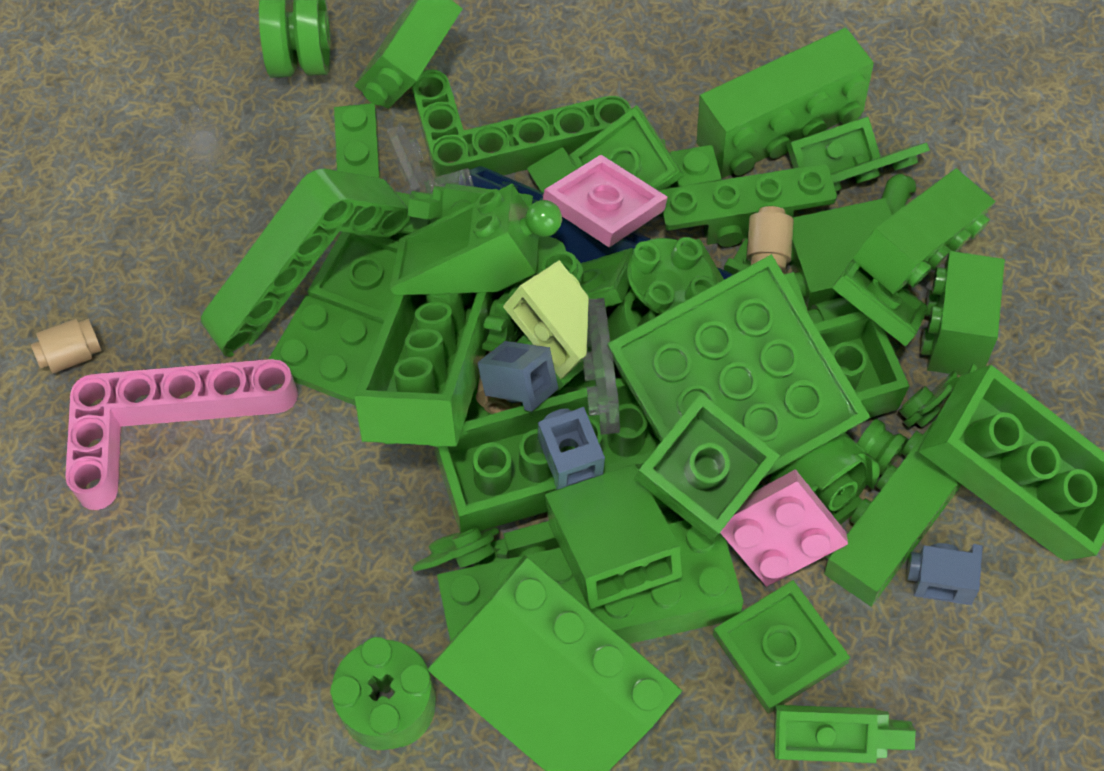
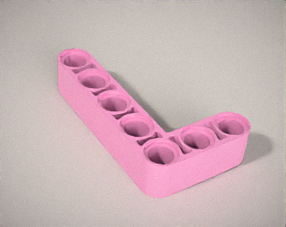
[65,359,298,510]

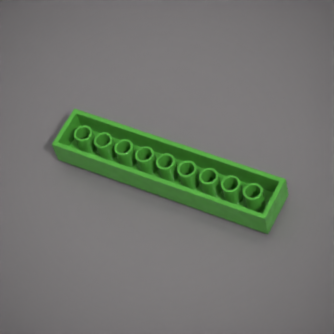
[434,311,909,533]

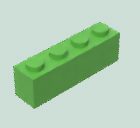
[853,168,996,295]
[824,421,962,607]

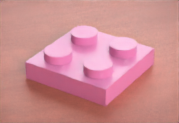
[543,155,668,247]
[720,469,848,587]

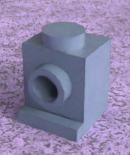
[478,341,559,411]
[538,407,605,490]
[906,543,983,605]

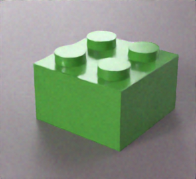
[920,251,1005,376]
[634,393,781,541]

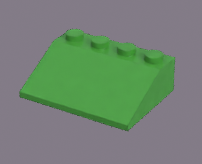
[427,555,682,771]

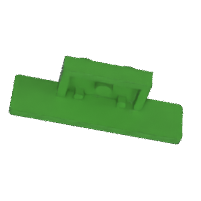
[786,116,930,191]
[659,164,837,247]

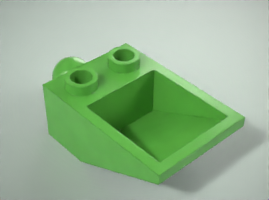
[390,184,562,295]

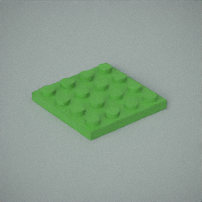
[606,254,870,479]

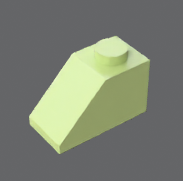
[503,260,589,379]

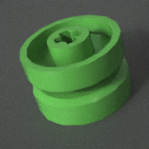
[259,0,331,78]

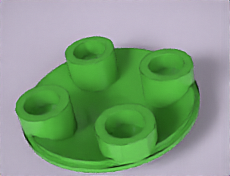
[627,237,716,314]

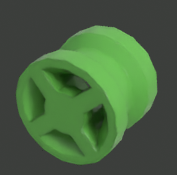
[857,418,909,476]

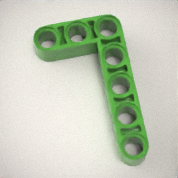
[412,69,631,186]
[200,169,411,357]

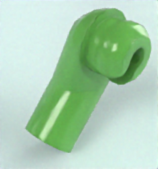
[881,174,916,215]

